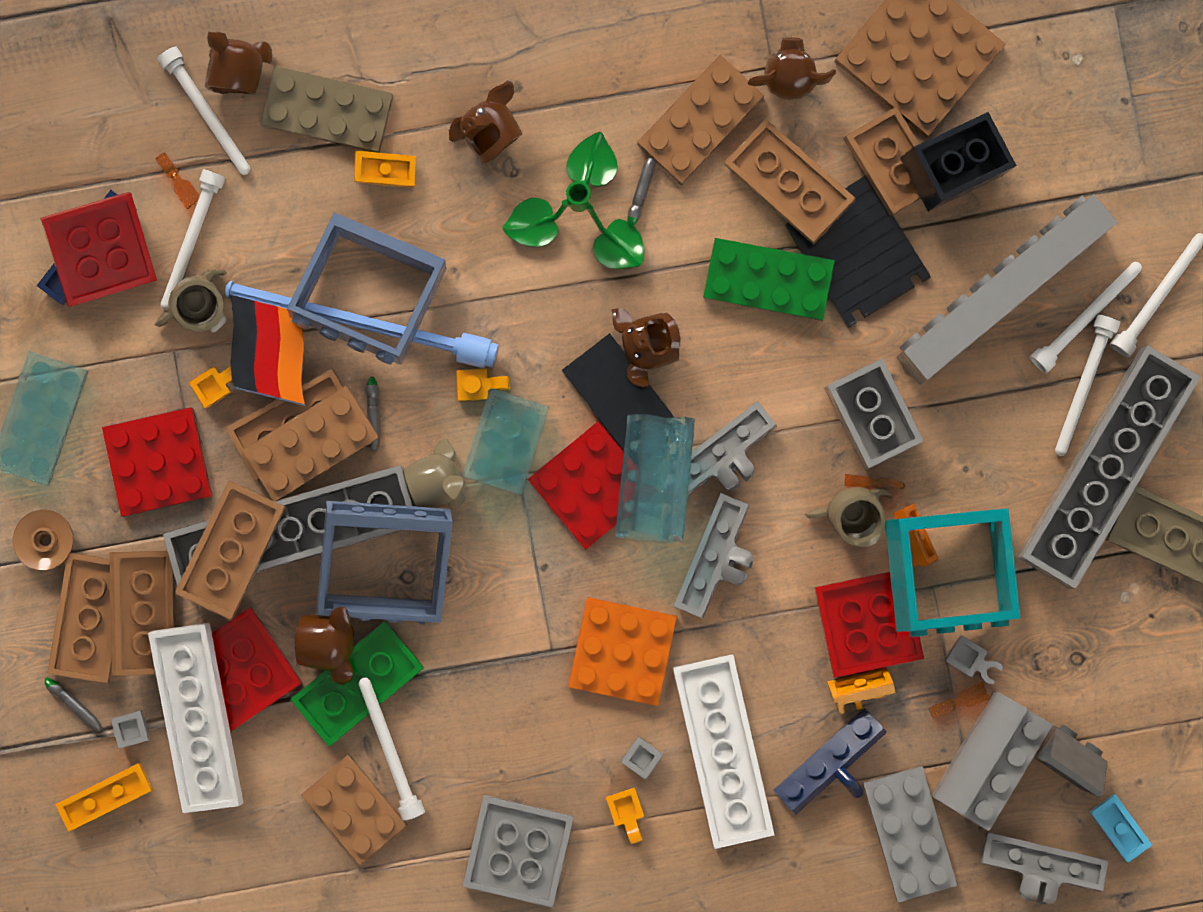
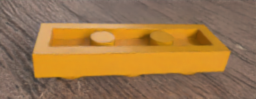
[55,762,154,832]

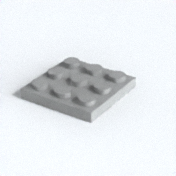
[463,795,574,908]

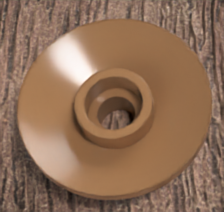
[13,509,74,571]

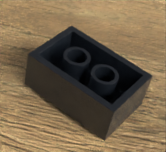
[900,112,1017,212]

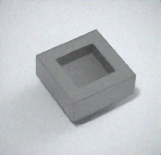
[111,710,150,749]
[620,736,663,780]

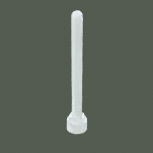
[157,46,250,175]
[161,169,226,311]
[1109,233,1203,358]
[1029,262,1142,374]
[1055,314,1121,456]
[359,678,425,821]

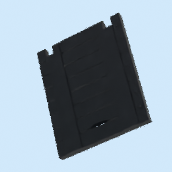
[785,175,931,328]

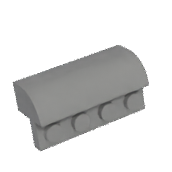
[931,691,1053,831]

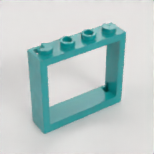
[885,508,1021,637]

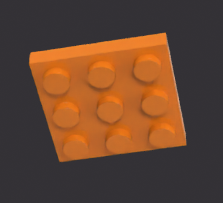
[568,597,677,706]

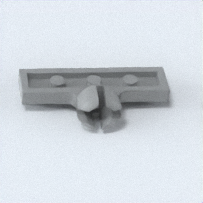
[661,401,777,501]
[674,493,754,618]
[980,832,1108,905]

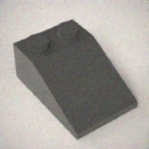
[1034,724,1108,798]

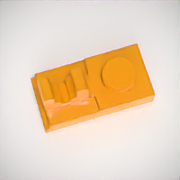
[354,151,416,188]
[827,667,895,714]

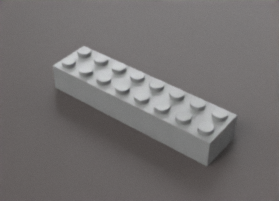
[897,194,1118,385]
[1016,345,1201,589]
[163,465,415,587]

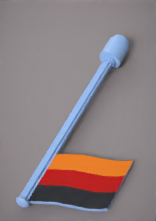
[225,281,499,406]

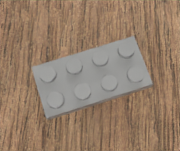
[862,766,957,903]

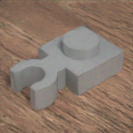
[944,635,1003,684]

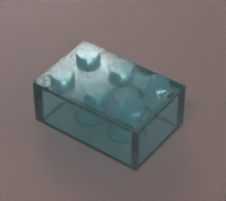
[462,388,550,496]

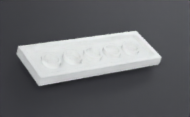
[148,623,244,813]
[673,654,774,849]

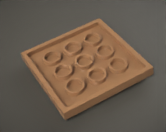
[835,0,1006,138]

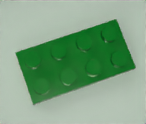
[703,238,835,321]
[290,621,425,747]

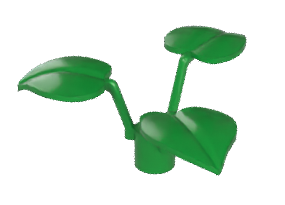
[502,132,644,269]

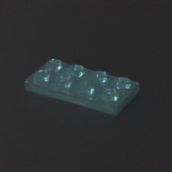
[0,351,89,486]

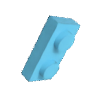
[1089,794,1152,863]

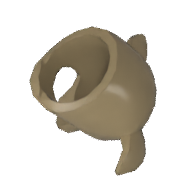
[154,269,227,333]
[403,439,465,510]
[805,486,893,547]

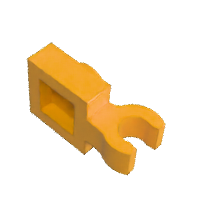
[189,366,233,409]
[457,369,510,401]
[606,787,645,844]

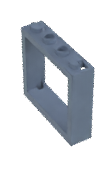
[287,212,447,365]
[317,501,453,625]

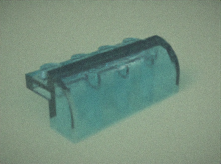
[615,414,695,544]

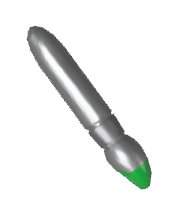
[628,156,656,227]
[366,376,380,452]
[45,677,102,731]

